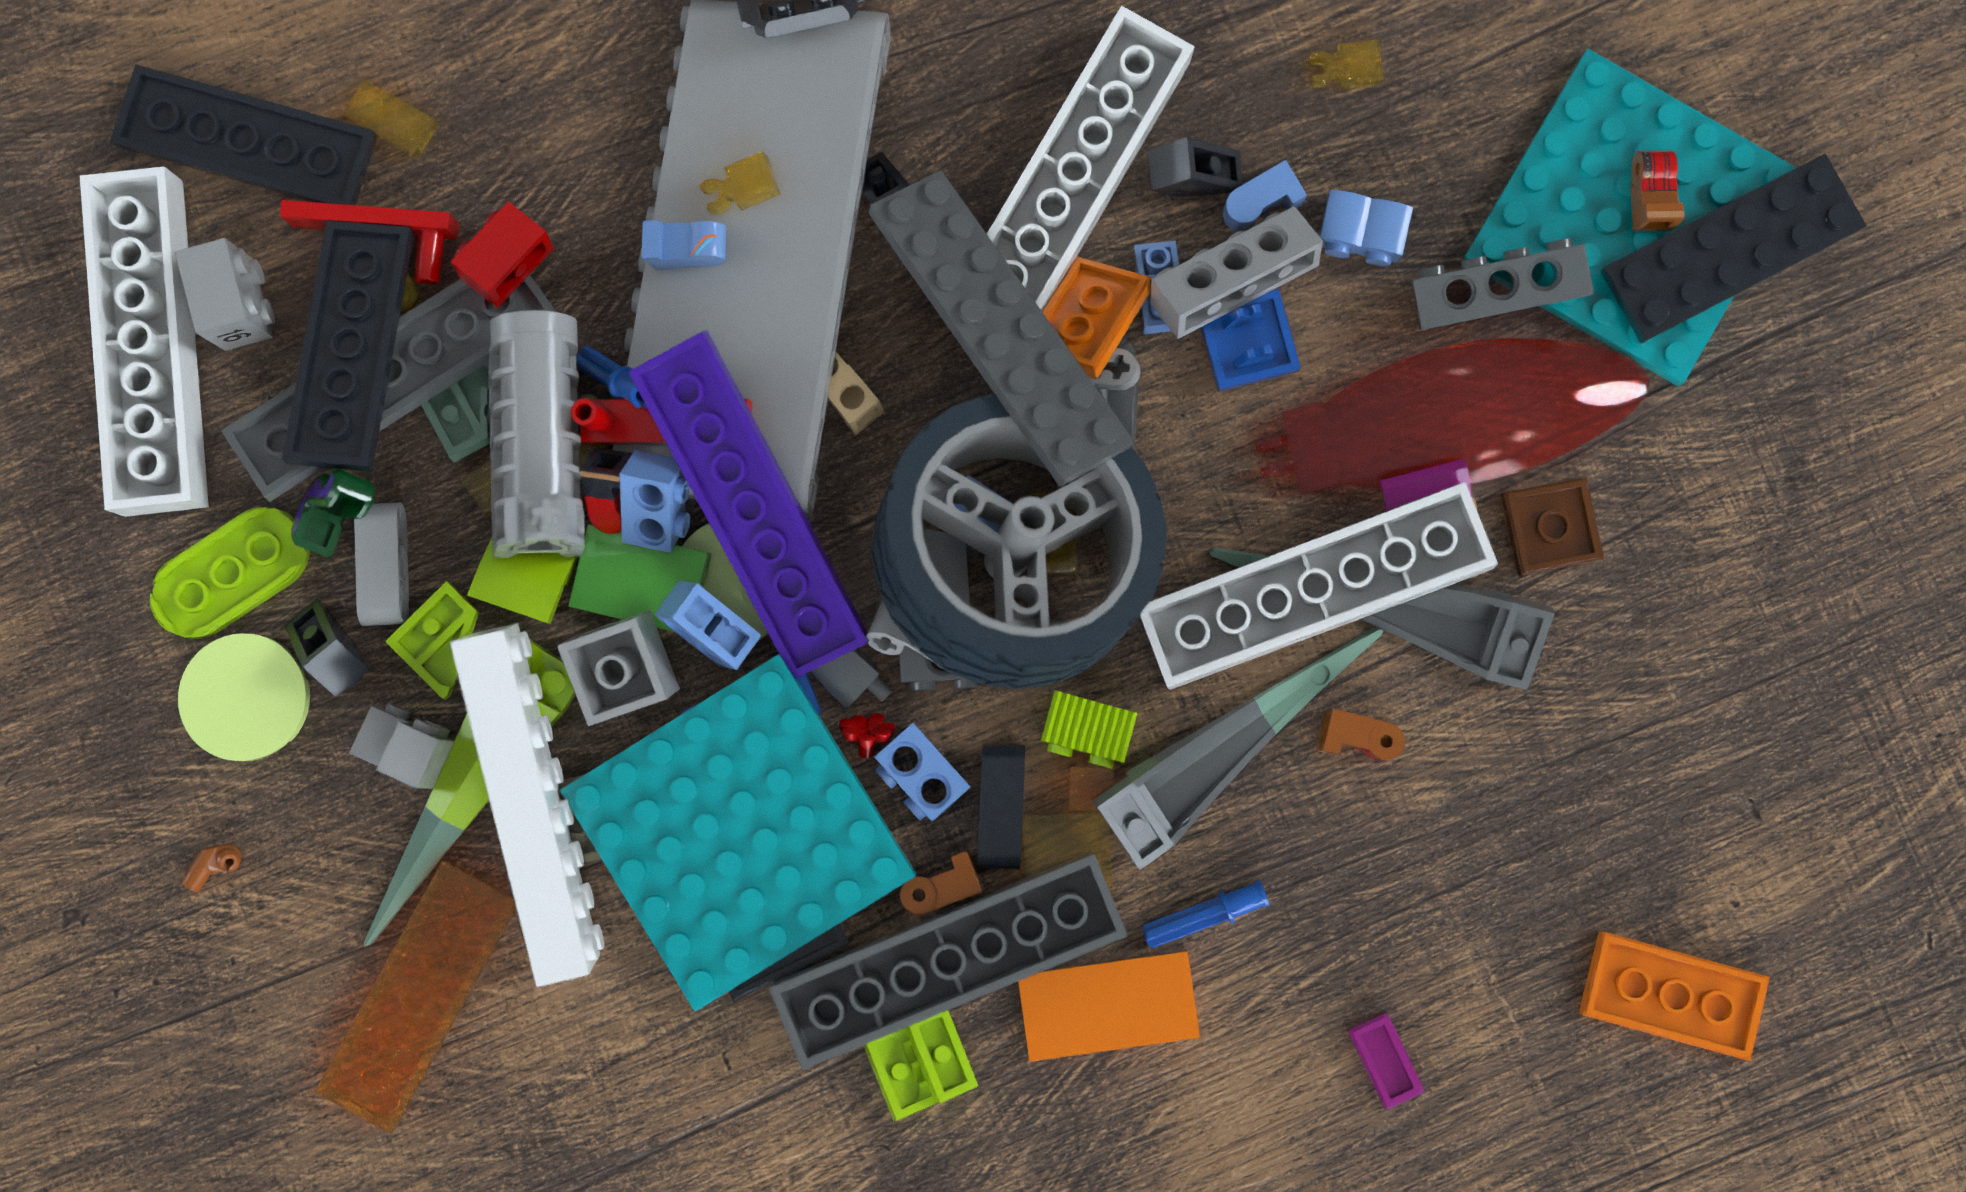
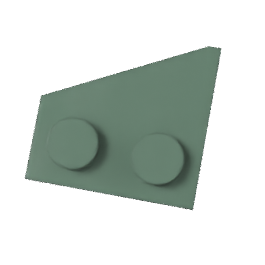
[421,362,490,463]

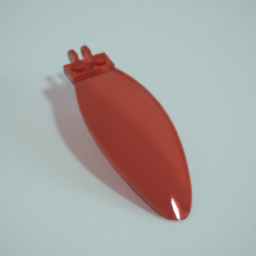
[1255,338,1649,495]

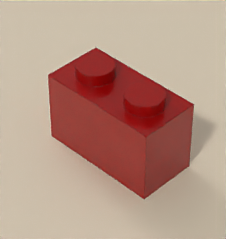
[450,201,554,309]

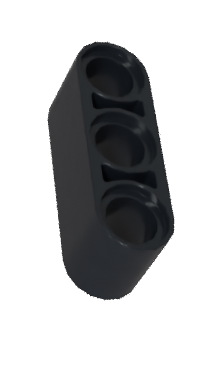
[977,743,1025,870]

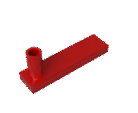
[280,200,459,285]
[571,399,752,445]

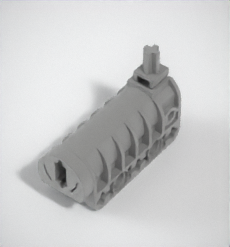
[488,310,585,558]

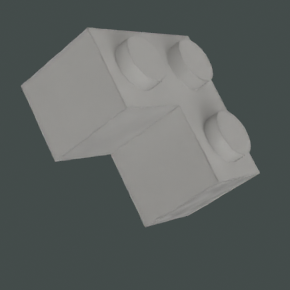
[349,703,455,789]

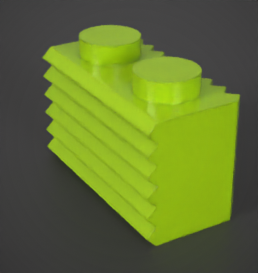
[1040,690,1137,769]

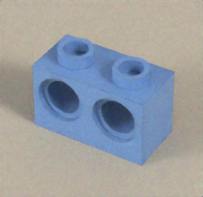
[620,450,690,553]
[654,581,761,670]
[874,723,970,822]

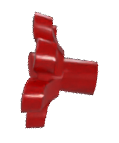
[839,713,896,758]

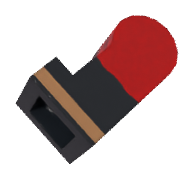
[579,448,633,534]

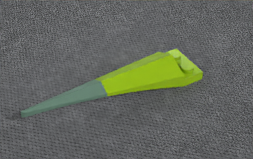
[364,639,576,947]

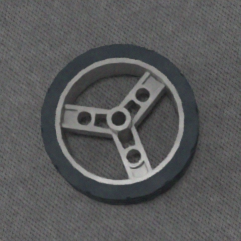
[871,394,1167,689]

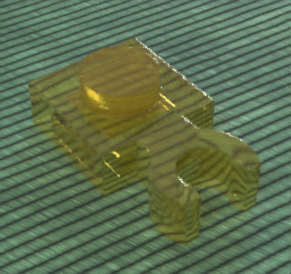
[1307,40,1384,90]
[699,151,780,215]

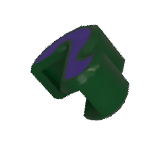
[291,469,375,557]

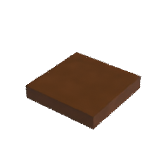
[1501,477,1604,576]

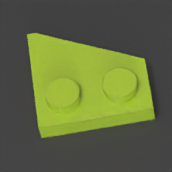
[385,581,480,700]

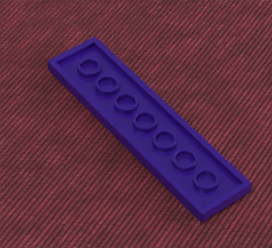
[628,330,870,679]

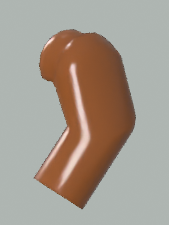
[180,844,242,892]

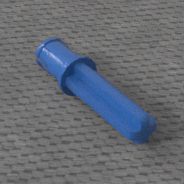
[576,346,647,408]
[1142,880,1270,948]

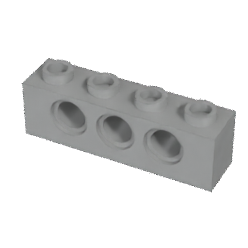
[1150,206,1323,339]

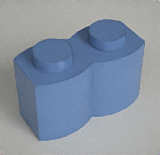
[1319,190,1413,267]

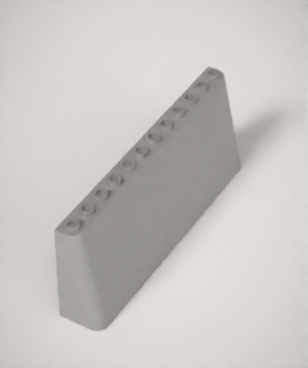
[613,0,891,519]

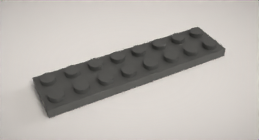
[868,170,1134,487]
[221,275,556,502]

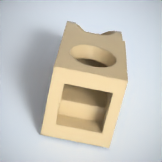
[828,352,884,436]

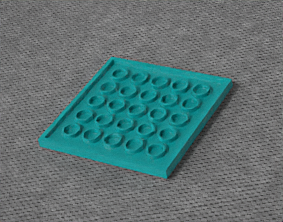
[1462,49,1796,387]
[560,654,917,1012]

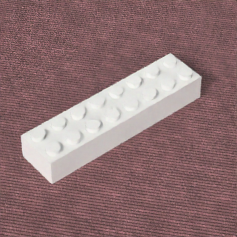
[987,6,1195,311]
[80,166,209,517]
[1140,482,1498,690]
[450,623,604,987]

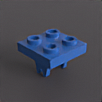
[1200,289,1301,392]

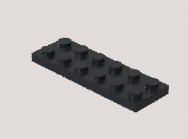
[110,64,378,205]
[1600,153,1867,344]
[282,221,414,472]

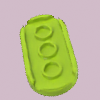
[150,507,310,639]

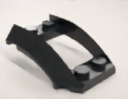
[736,0,867,39]

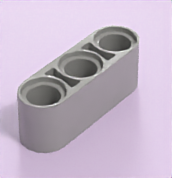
[354,502,409,626]

